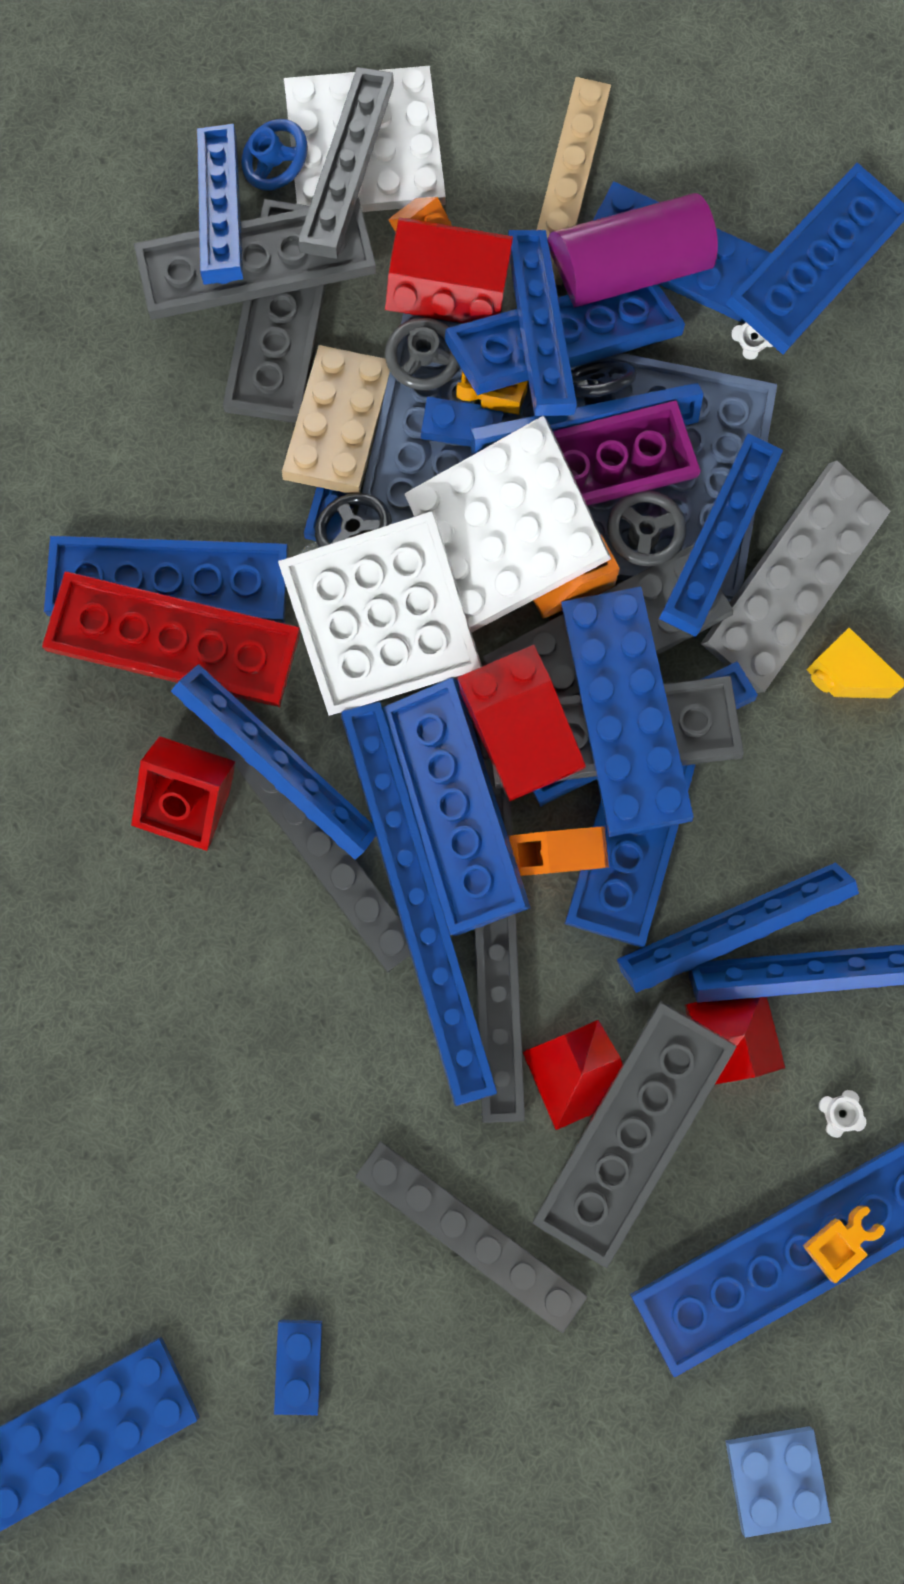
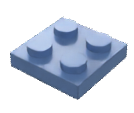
[726,1426,831,1538]

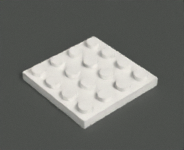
[284,66,446,212]
[405,416,612,633]
[278,511,482,716]

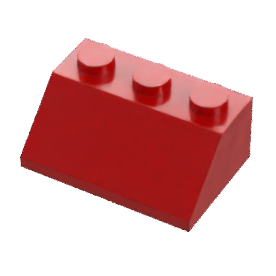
[385,217,513,324]

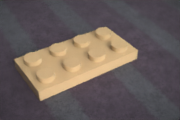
[282,345,390,494]

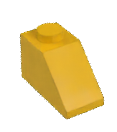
[807,628,904,698]

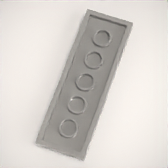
[701,460,891,693]

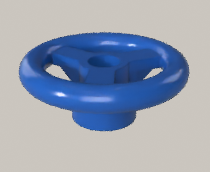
[241,119,308,191]

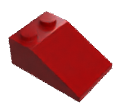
[457,645,586,801]

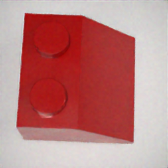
[131,736,236,851]

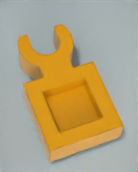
[456,371,528,415]
[803,1205,885,1283]

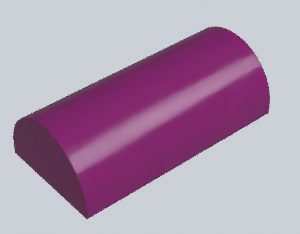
[548,193,718,308]
[553,400,700,506]

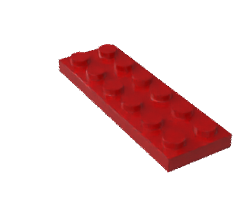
[42,571,301,708]

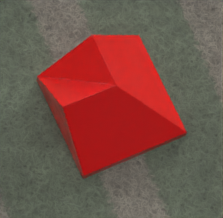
[684,997,785,1085]
[522,1020,623,1130]

